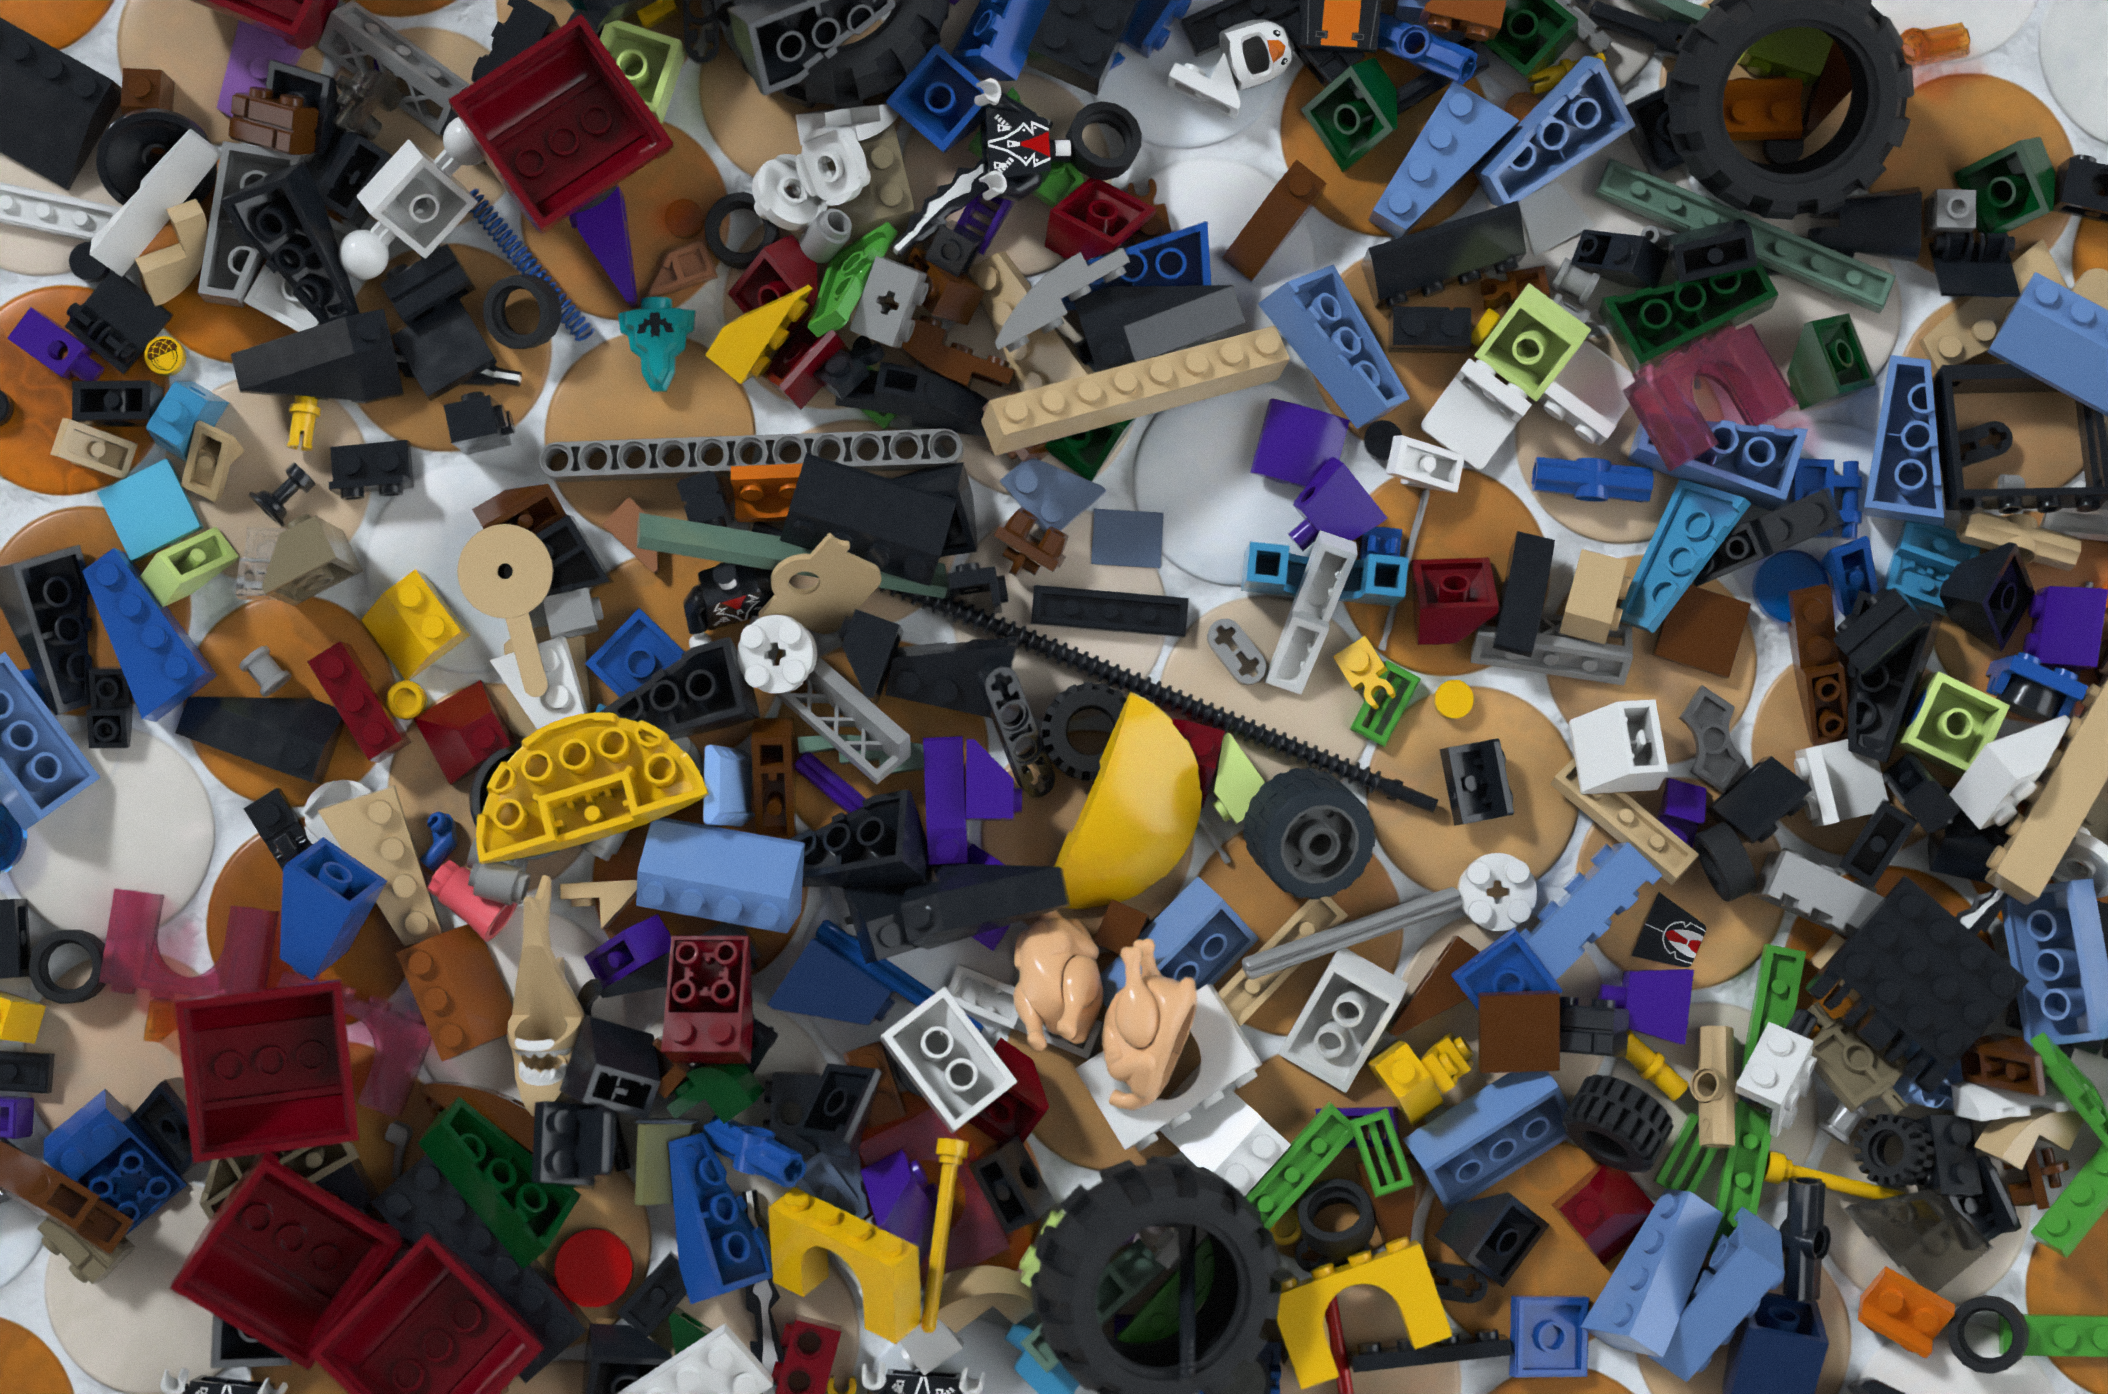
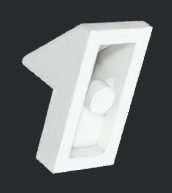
[1167,53,1241,120]
[1386,435,1465,493]

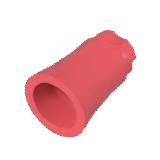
[428,860,518,942]

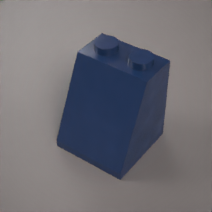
[767,938,896,1025]
[1722,1292,1829,1394]

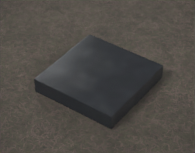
[391,297,498,402]

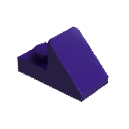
[1657,778,1706,848]

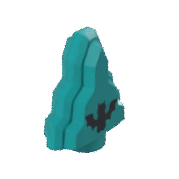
[618,297,696,392]

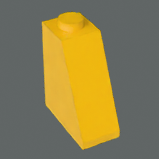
[1365,1039,1444,1126]

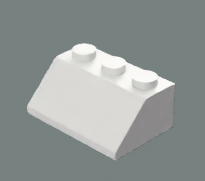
[879,986,1018,1134]

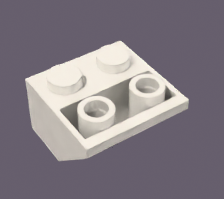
[1569,699,1668,795]

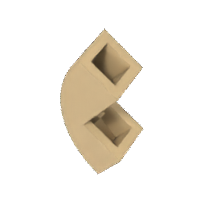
[135,199,208,307]
[1974,1107,2084,1170]
[923,1266,1034,1333]

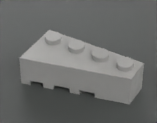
[198,141,306,308]
[1750,848,1884,938]

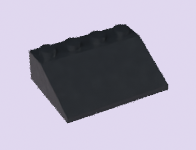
[0,17,122,191]

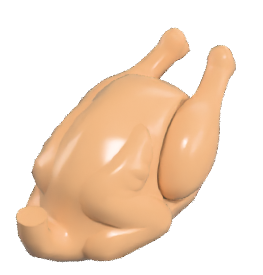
[1013,910,1104,1051]
[1101,939,1197,1110]

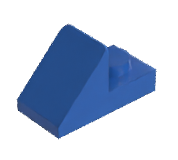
[1820,536,1879,616]

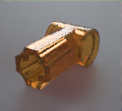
[1900,22,1971,70]

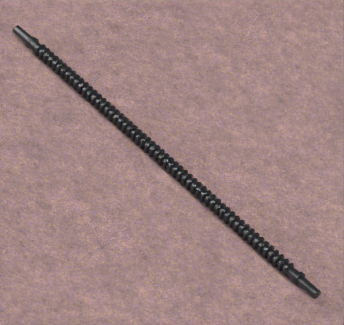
[751,522,1438,814]

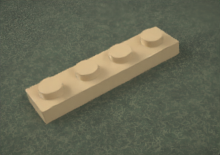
[1550,757,1699,885]
[1218,896,1348,1027]

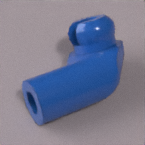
[420,812,458,871]

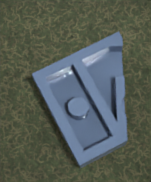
[1000,458,1106,534]
[797,1148,869,1219]

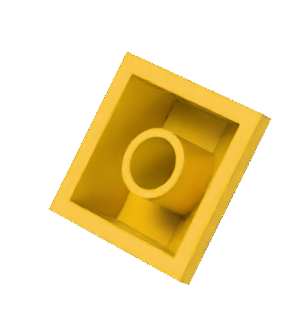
[361,569,470,681]

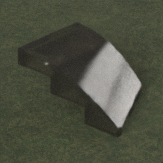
[1845,1189,1993,1294]

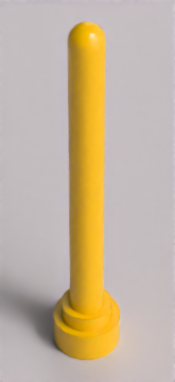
[921,1138,969,1333]
[1763,1150,1947,1217]

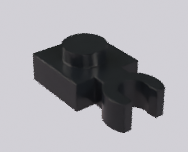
[813,335,885,400]

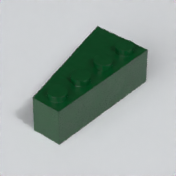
[1598,261,1779,376]
[418,1096,581,1269]

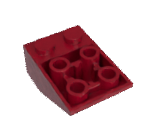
[661,936,753,1064]

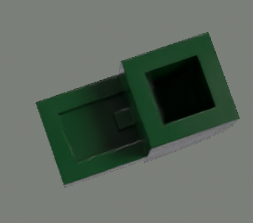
[666,1063,764,1124]

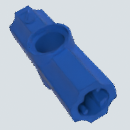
[1377,12,1478,85]
[1531,457,1654,503]
[703,1115,807,1187]

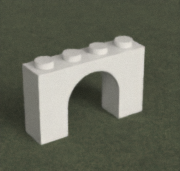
[1075,984,1263,1151]

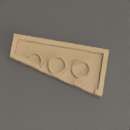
[1918,238,2068,374]
[969,252,1094,392]
[317,785,443,947]

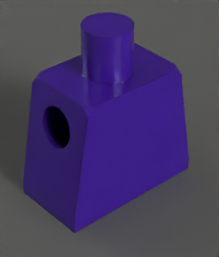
[7,307,105,381]
[1288,457,1387,552]
[1598,969,1694,1045]

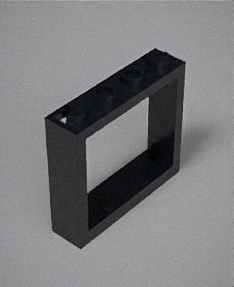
[1932,364,2108,515]

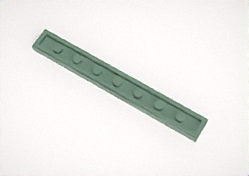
[1593,158,1896,314]
[637,513,948,598]

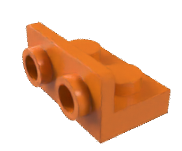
[1723,76,1803,140]
[731,463,803,522]
[1858,1266,1955,1358]

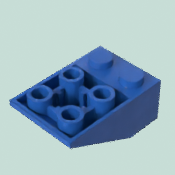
[44,1089,187,1235]

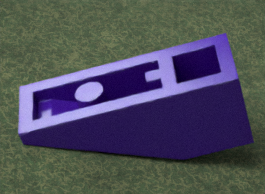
[569,187,639,309]
[923,736,968,865]

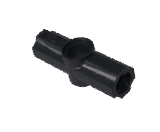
[1779,1176,1831,1302]

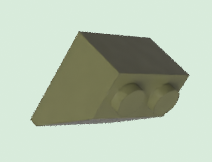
[635,1123,701,1205]

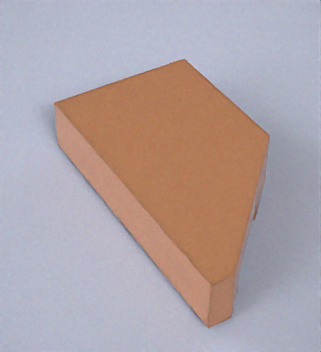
[648,239,718,297]
[602,497,659,575]

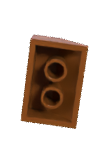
[396,924,513,1061]

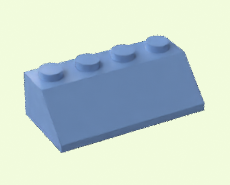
[1987,272,2108,417]
[0,652,101,831]
[636,817,805,934]
[1100,876,1259,1008]
[2001,879,2108,1048]
[1403,1071,1569,1213]

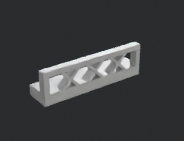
[318,0,470,136]
[1470,613,1633,685]
[774,655,911,785]

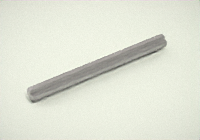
[1242,887,1463,980]

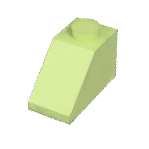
[140,527,239,607]
[1211,733,1265,825]

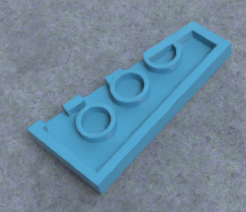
[1620,479,1751,633]

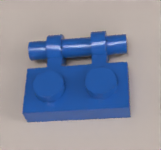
[1791,458,1863,540]

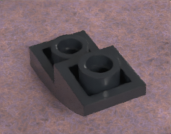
[86,666,133,749]

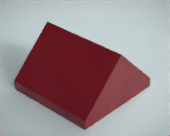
[762,317,850,410]

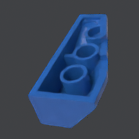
[668,1133,773,1305]

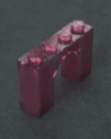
[1622,323,1798,472]
[99,889,279,1000]
[277,971,432,1117]
[858,1108,1014,1287]

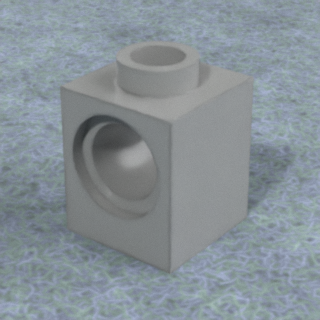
[1924,189,1976,238]
[543,587,604,639]

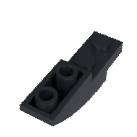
[835,361,990,437]
[1693,487,1844,587]

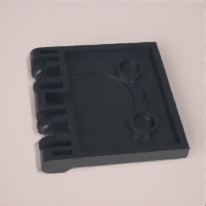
[1806,875,2029,1094]

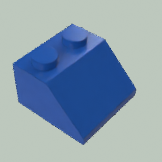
[886,43,990,153]

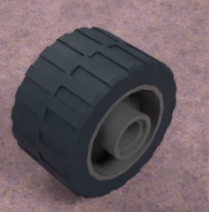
[1243,767,1375,900]

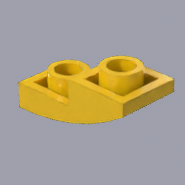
[1420,1031,1474,1094]

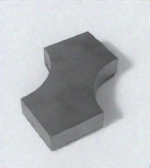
[1679,685,1746,793]

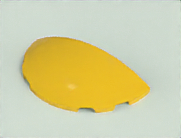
[1053,692,1202,909]
[476,712,709,864]

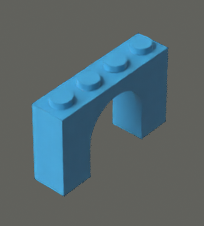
[1241,541,1409,607]

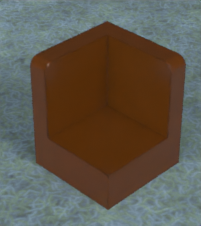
[1094,899,1150,955]
[652,1036,694,1099]

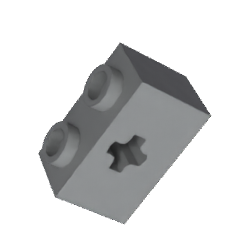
[849,256,929,347]

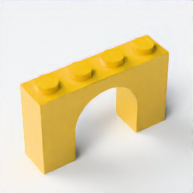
[768,1187,921,1344]
[1276,1237,1453,1390]

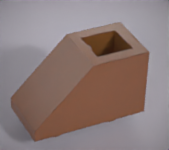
[1419,0,1507,41]

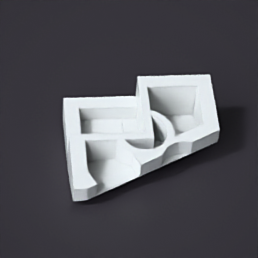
[796,103,899,146]
[1951,1081,2068,1121]

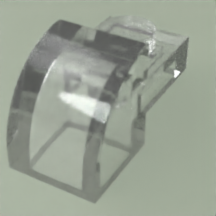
[235,527,287,601]

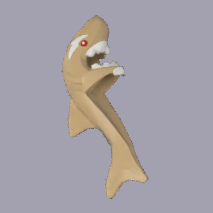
[507,875,585,1117]

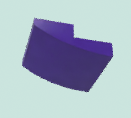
[1250,398,1350,488]

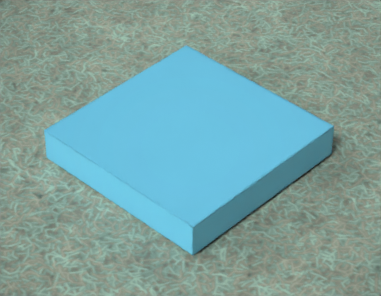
[97,458,204,563]

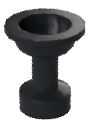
[248,462,316,527]

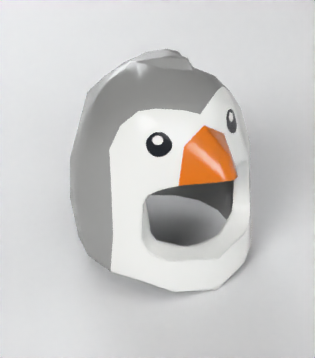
[1219,19,1295,91]

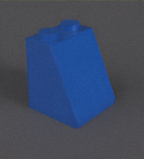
[280,837,387,980]

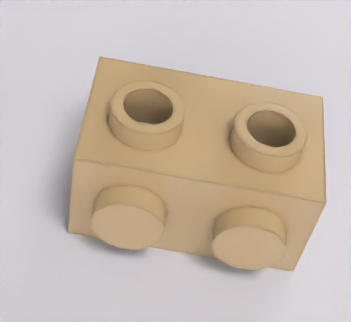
[1559,549,1631,644]

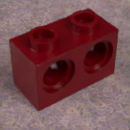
[772,1314,842,1394]

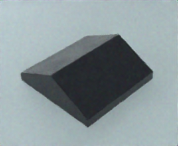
[266,60,342,154]
[1626,86,1684,176]

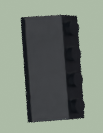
[1361,201,1526,309]
[780,453,957,586]

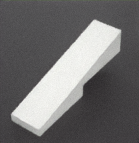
[90,129,221,277]
[1265,530,1358,694]
[948,964,1104,1060]

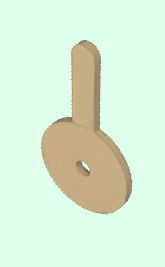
[457,524,553,697]

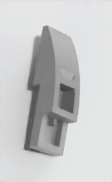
[995,247,1130,352]

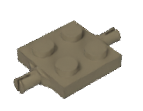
[1807,1002,1909,1116]

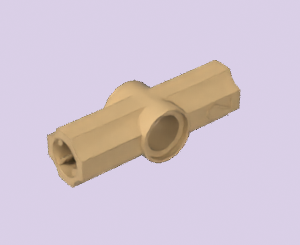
[1956,512,2081,571]
[1690,1025,1740,1148]

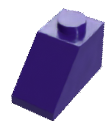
[584,914,671,989]

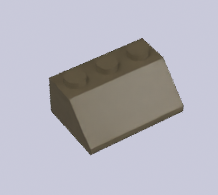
[261,514,363,606]

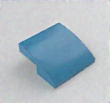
[1882,521,1981,617]

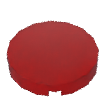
[554,1227,634,1308]

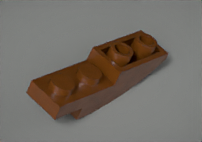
[885,302,1015,391]
[1787,584,1848,745]
[420,1082,534,1156]
[0,1141,134,1257]

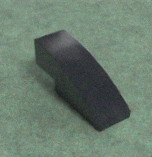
[1493,531,1555,657]

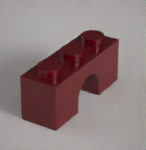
[307,641,411,763]

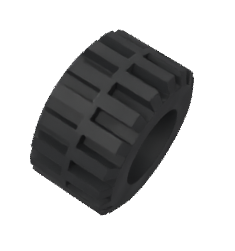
[1042,682,1127,782]
[1562,1075,1674,1173]

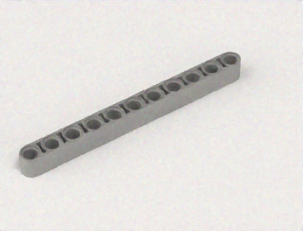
[539,429,964,482]

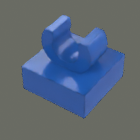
[1359,526,1402,560]

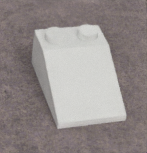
[1949,715,2071,830]
[1278,948,1408,1093]
[1160,1063,1291,1196]

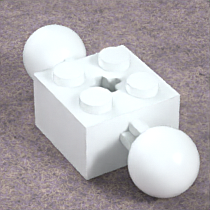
[338,117,485,280]

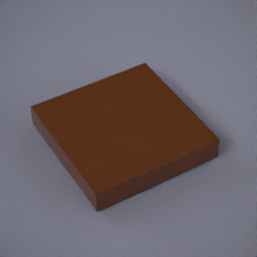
[1652,585,1751,678]
[1478,990,1560,1073]

